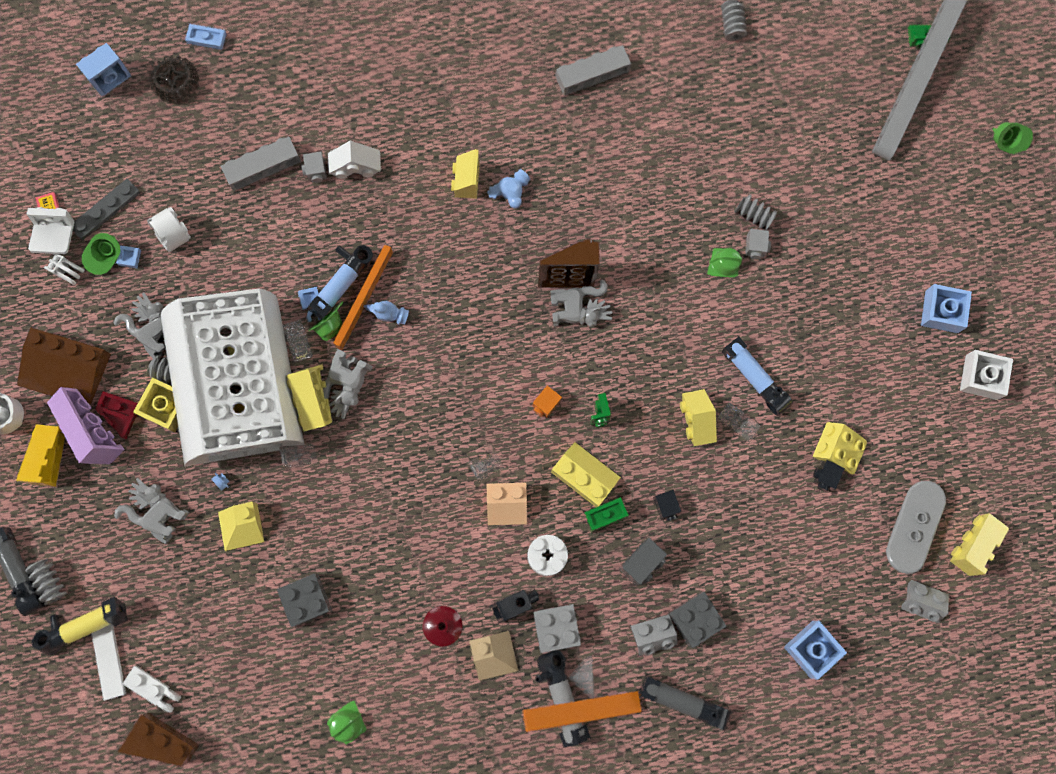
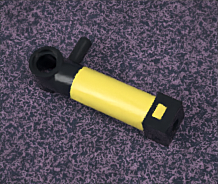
[31,596,128,656]

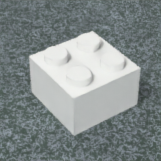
[960,350,1013,400]

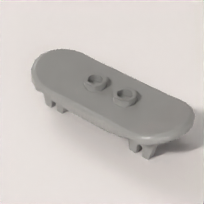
[886,481,946,574]

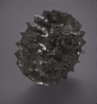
[148,55,200,104]

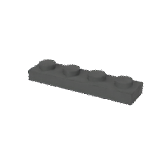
[73,178,141,240]

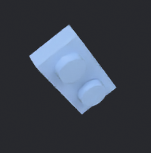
[185,24,226,50]

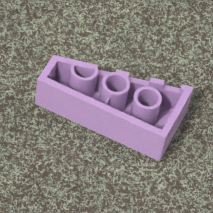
[47,387,125,464]

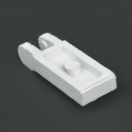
[123,666,181,713]

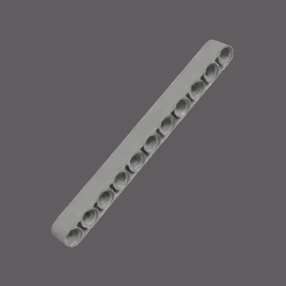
[872,0,967,161]

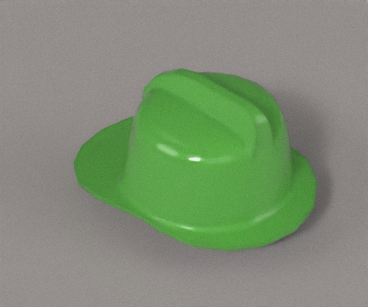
[993,122,1033,154]
[82,233,121,275]
[707,248,742,277]
[308,301,343,341]
[327,701,367,744]

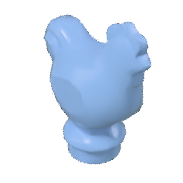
[487,169,530,209]
[363,301,409,325]

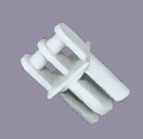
[44,254,85,285]

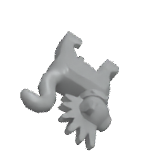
[550,280,613,327]
[114,293,166,359]
[323,349,373,419]
[114,478,189,544]

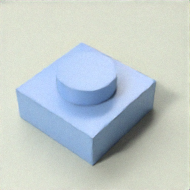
[116,246,141,268]

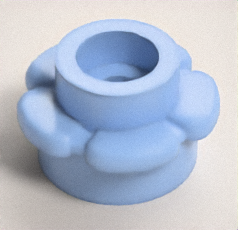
[211,473,230,491]

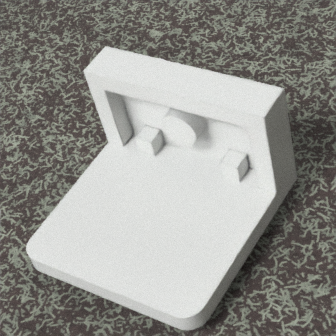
[27,207,75,254]

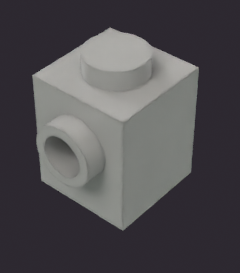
[301,152,327,183]
[745,229,771,259]

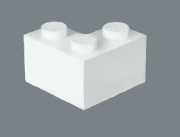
[328,141,381,179]

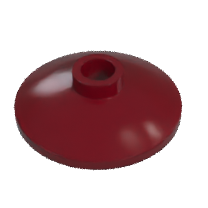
[423,606,463,647]

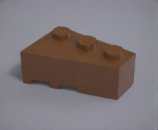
[118,713,199,766]

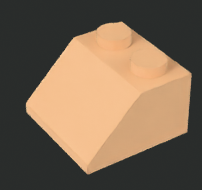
[487,483,527,525]

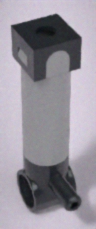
[535,650,591,748]

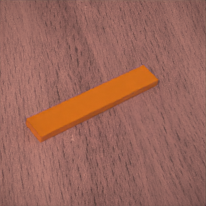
[333,245,393,350]
[523,691,642,732]

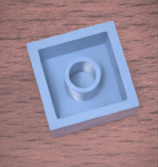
[76,43,131,96]
[921,284,972,333]
[784,621,847,680]

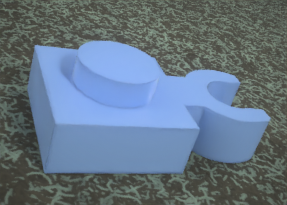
[298,287,320,322]

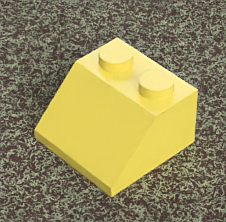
[451,150,479,199]

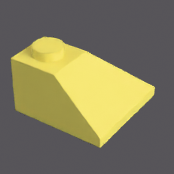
[218,501,264,551]

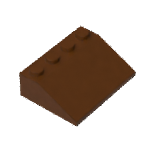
[538,239,600,288]
[17,327,111,406]

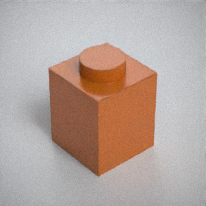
[532,385,562,418]

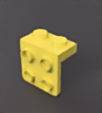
[813,422,867,474]

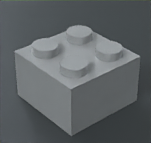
[533,604,581,653]

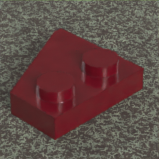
[95,391,138,440]

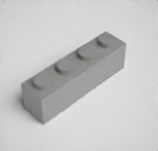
[556,45,631,96]
[221,137,301,191]

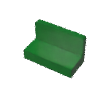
[584,497,629,533]

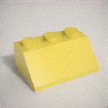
[551,442,621,507]

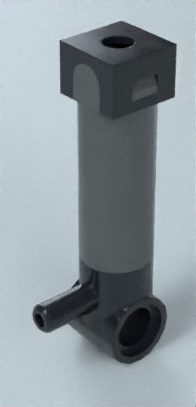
[0,526,45,617]
[639,675,732,731]

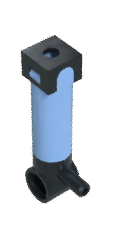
[307,245,373,321]
[721,336,793,416]

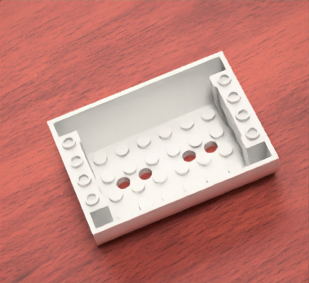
[161,288,305,466]

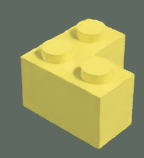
[680,389,717,446]

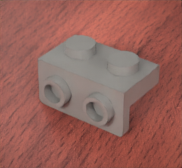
[901,580,949,623]
[631,615,677,656]

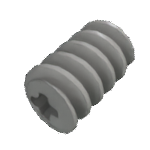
[721,0,747,41]
[734,194,777,230]
[146,355,172,385]
[26,559,67,605]

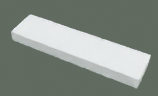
[92,625,126,700]

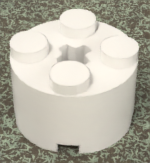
[147,207,191,252]
[0,393,24,435]
[527,535,568,576]

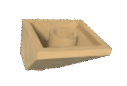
[470,631,518,681]

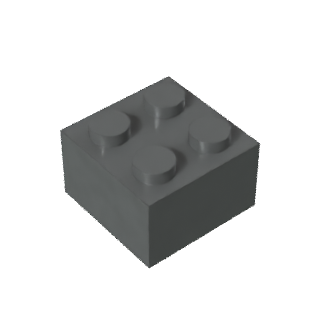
[619,538,667,585]
[277,573,332,627]
[668,591,726,648]

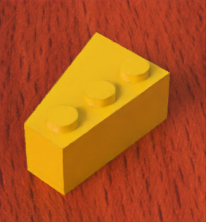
[16,424,65,487]

